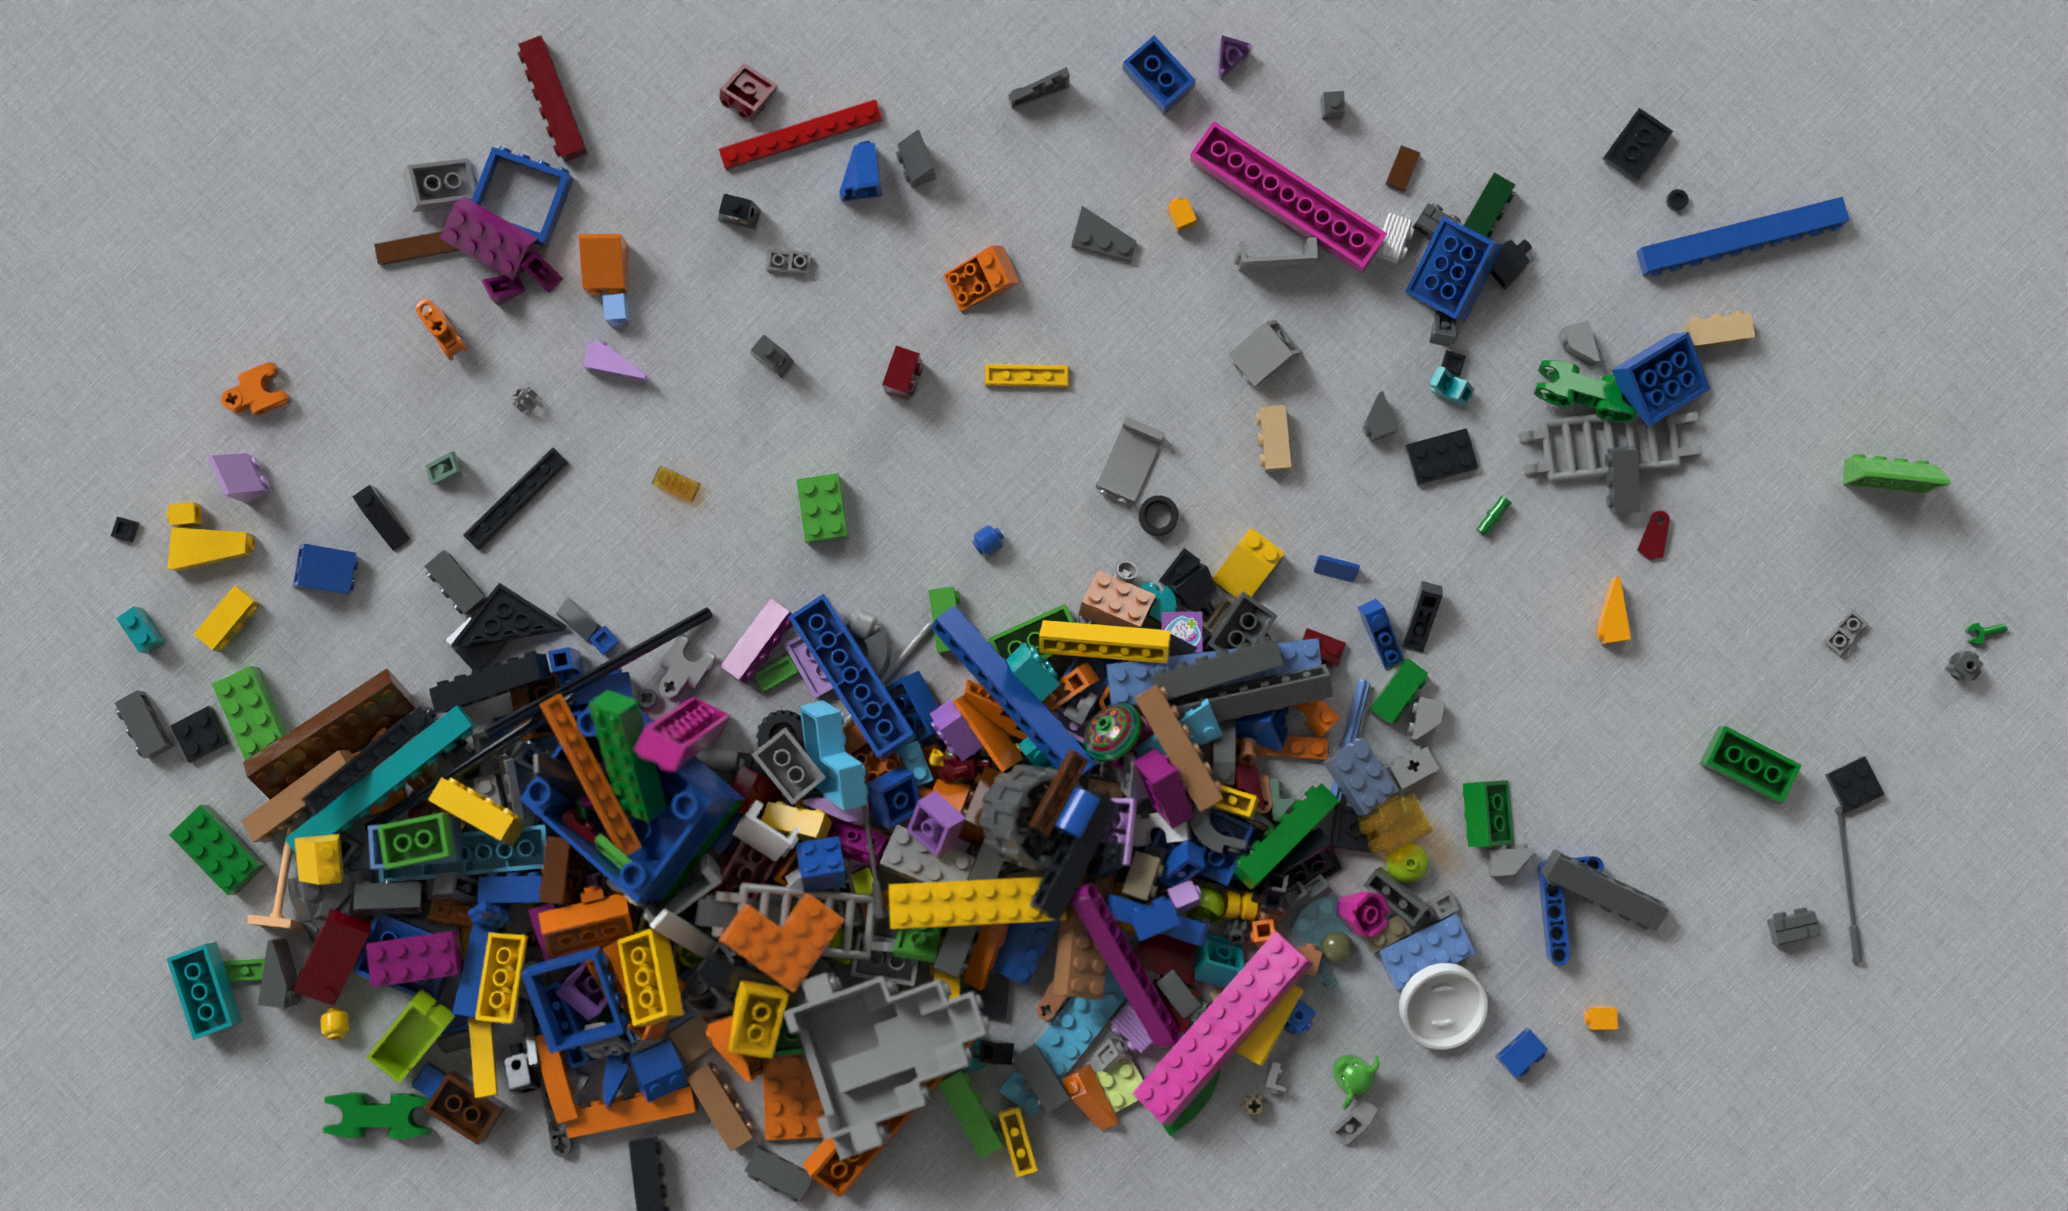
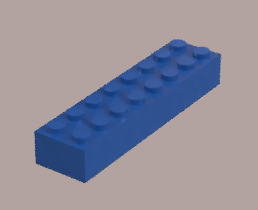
[789,593,918,761]

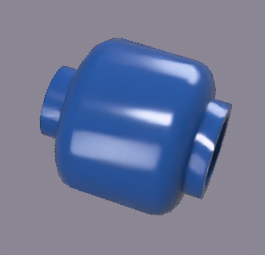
[972,525,1004,556]

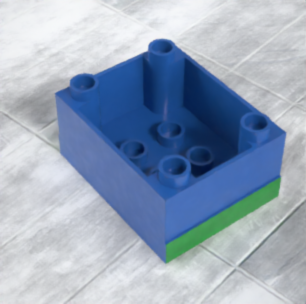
[520,696,746,903]

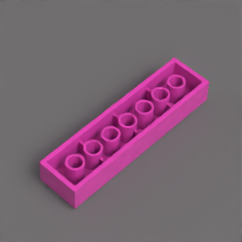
[634,696,731,771]

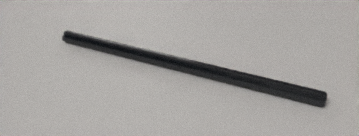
[484,607,713,739]
[365,693,578,832]

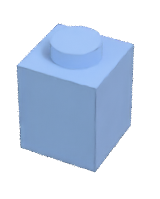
[603,294,629,327]

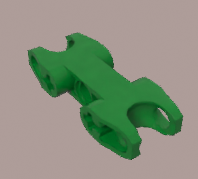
[1533,360,1637,423]
[323,1092,431,1139]

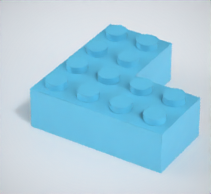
[800,700,868,811]

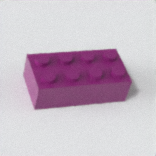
[440,197,537,280]
[366,930,463,987]

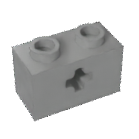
[1387,745,1439,790]

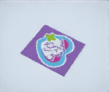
[1162,612,1203,652]

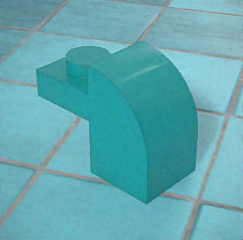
[1429,366,1475,408]
[1140,582,1176,625]

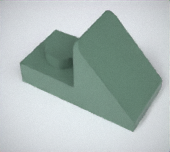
[425,451,463,485]
[1269,778,1297,821]

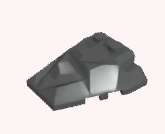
[287,867,375,955]

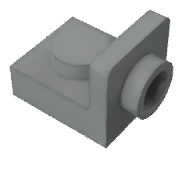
[1063,692,1098,725]
[1425,890,1460,923]
[1093,1038,1132,1072]
[1264,1059,1287,1094]

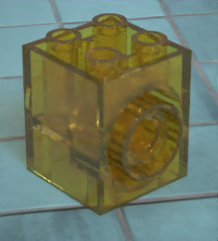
[1358,792,1433,856]

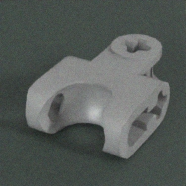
[659,634,716,699]

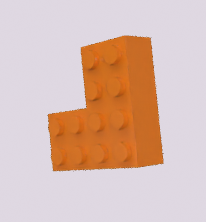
[719,893,845,993]

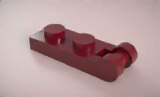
[562,808,614,846]

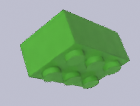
[796,473,849,544]
[378,813,456,869]

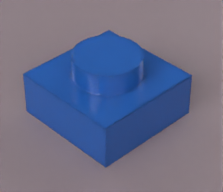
[589,626,620,655]

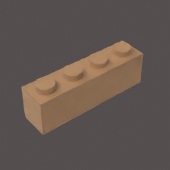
[686,1062,755,1152]

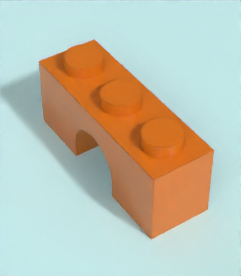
[1289,700,1340,738]

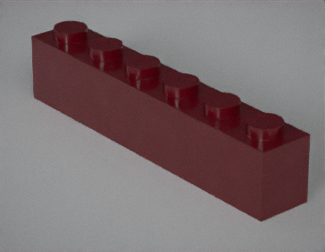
[517,35,588,162]

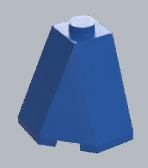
[839,141,882,202]
[1235,706,1289,751]

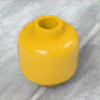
[320,1007,350,1040]

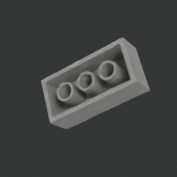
[879,825,976,883]

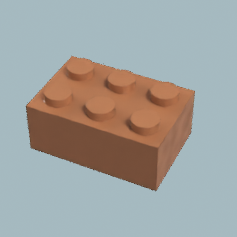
[1078,570,1156,628]

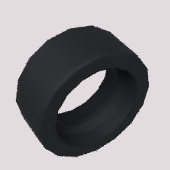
[1139,495,1178,536]

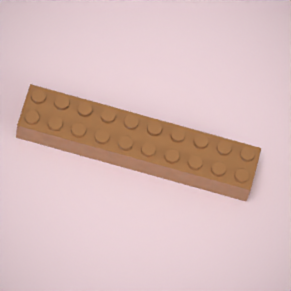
[1053,778,1124,1000]

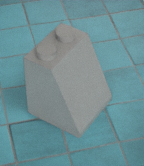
[1229,319,1302,386]

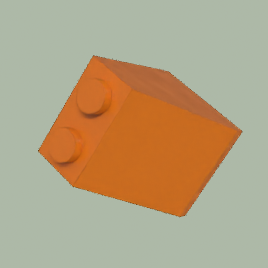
[579,234,628,296]

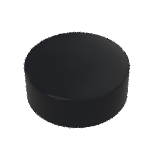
[1666,189,1689,211]

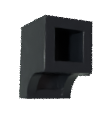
[1251,872,1289,916]

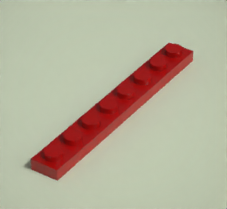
[719,99,883,170]

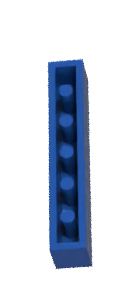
[452,904,511,1020]

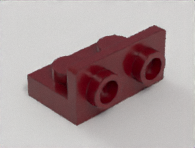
[1302,628,1346,669]

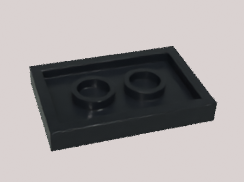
[1602,107,1673,182]
[1405,428,1478,486]

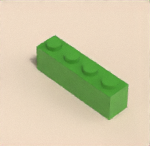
[938,1069,1005,1160]

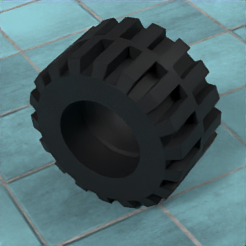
[756,710,805,750]

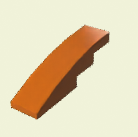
[964,679,1028,740]
[963,923,1010,990]
[535,1033,580,1124]

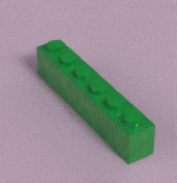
[1233,783,1339,890]

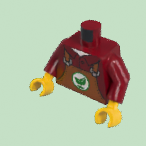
[929,747,992,781]

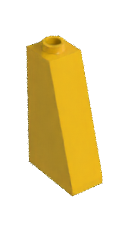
[167,527,255,572]

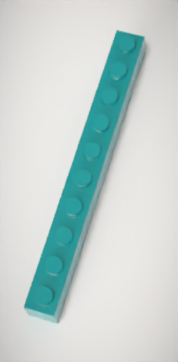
[285,705,477,853]

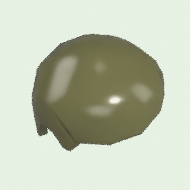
[1320,931,1354,965]

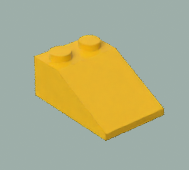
[1212,527,1285,598]
[729,980,788,1059]

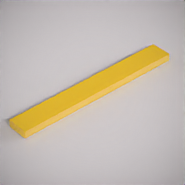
[461,926,498,1098]

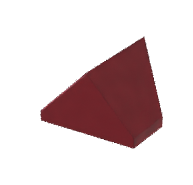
[1233,767,1265,810]

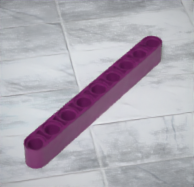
[1070,884,1181,1049]

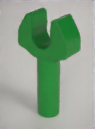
[1965,623,2007,645]

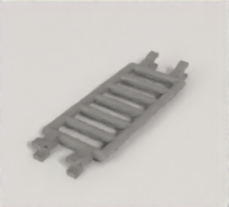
[1519,412,1703,482]
[712,883,896,960]

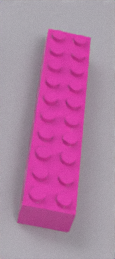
[1190,121,1387,274]
[1132,932,1313,1126]

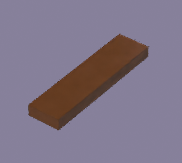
[374,231,461,265]
[1029,749,1089,837]

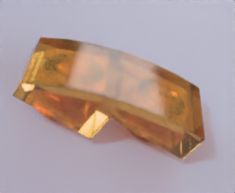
[426,898,475,927]

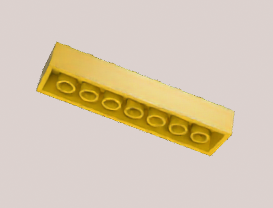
[889,877,1066,929]

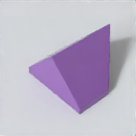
[1218,35,1252,80]

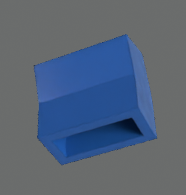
[412,1061,447,1099]

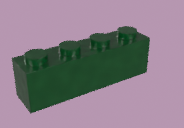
[1463,172,1516,238]

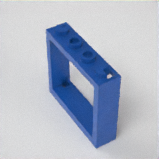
[471,146,574,248]
[522,946,629,1053]

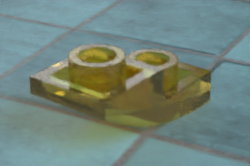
[651,465,701,503]

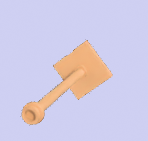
[247,820,303,931]

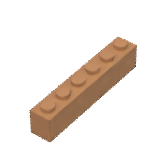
[1135,684,1224,812]
[241,750,353,843]

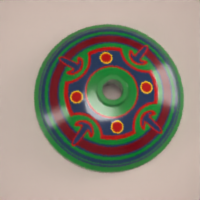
[1084,703,1142,762]

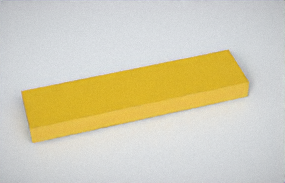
[985,364,1069,388]

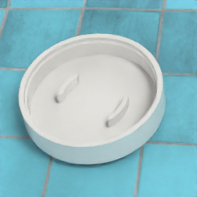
[1399,963,1488,1050]

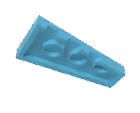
[1135,699,1223,758]

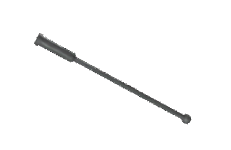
[862,805,887,918]
[1835,807,1863,962]

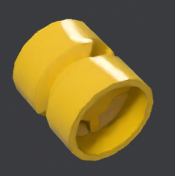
[1223,890,1258,920]

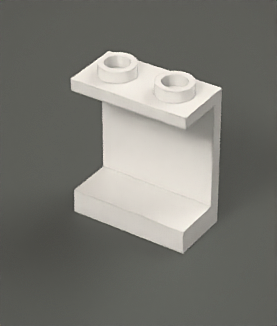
[733,800,800,862]

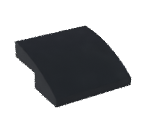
[446,611,506,670]

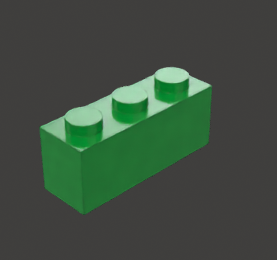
[1368,658,1428,725]

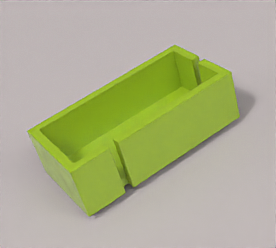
[365,989,455,1084]

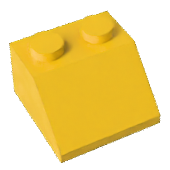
[295,834,344,885]

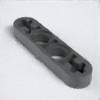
[540,1077,573,1157]

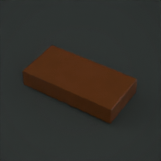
[1385,145,1420,192]

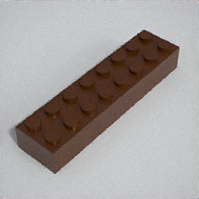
[243,668,416,800]

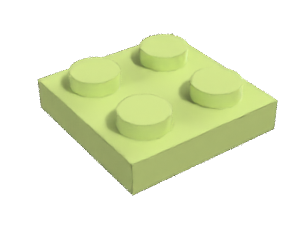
[1095,1058,1143,1113]

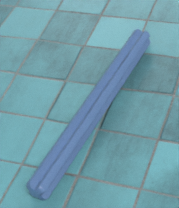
[1330,680,1370,803]

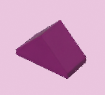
[520,251,563,293]
[482,275,526,306]

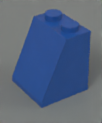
[292,544,359,595]

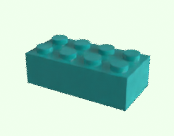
[166,942,243,1040]

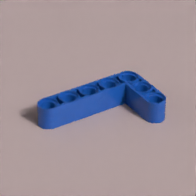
[1538,856,1604,965]
[1106,893,1210,946]

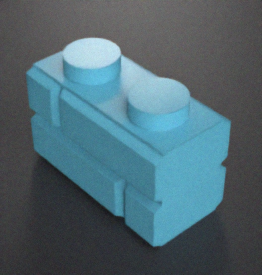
[899,741,934,789]

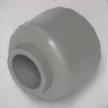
[847,610,880,640]

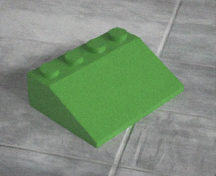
[1843,454,1951,493]

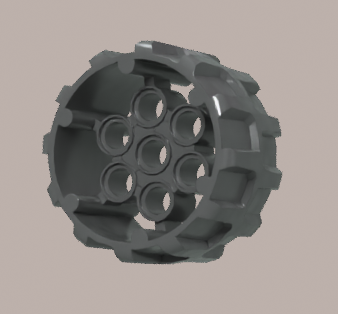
[979,764,1083,871]

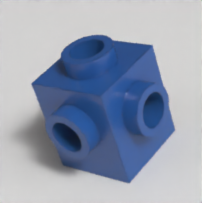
[1284,999,1317,1037]

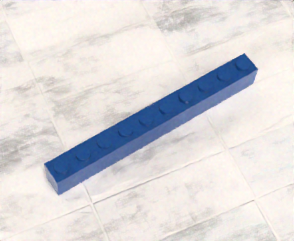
[1636,197,1849,277]
[931,605,1096,781]

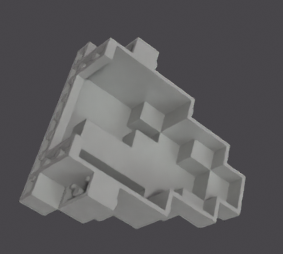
[784,973,991,1160]

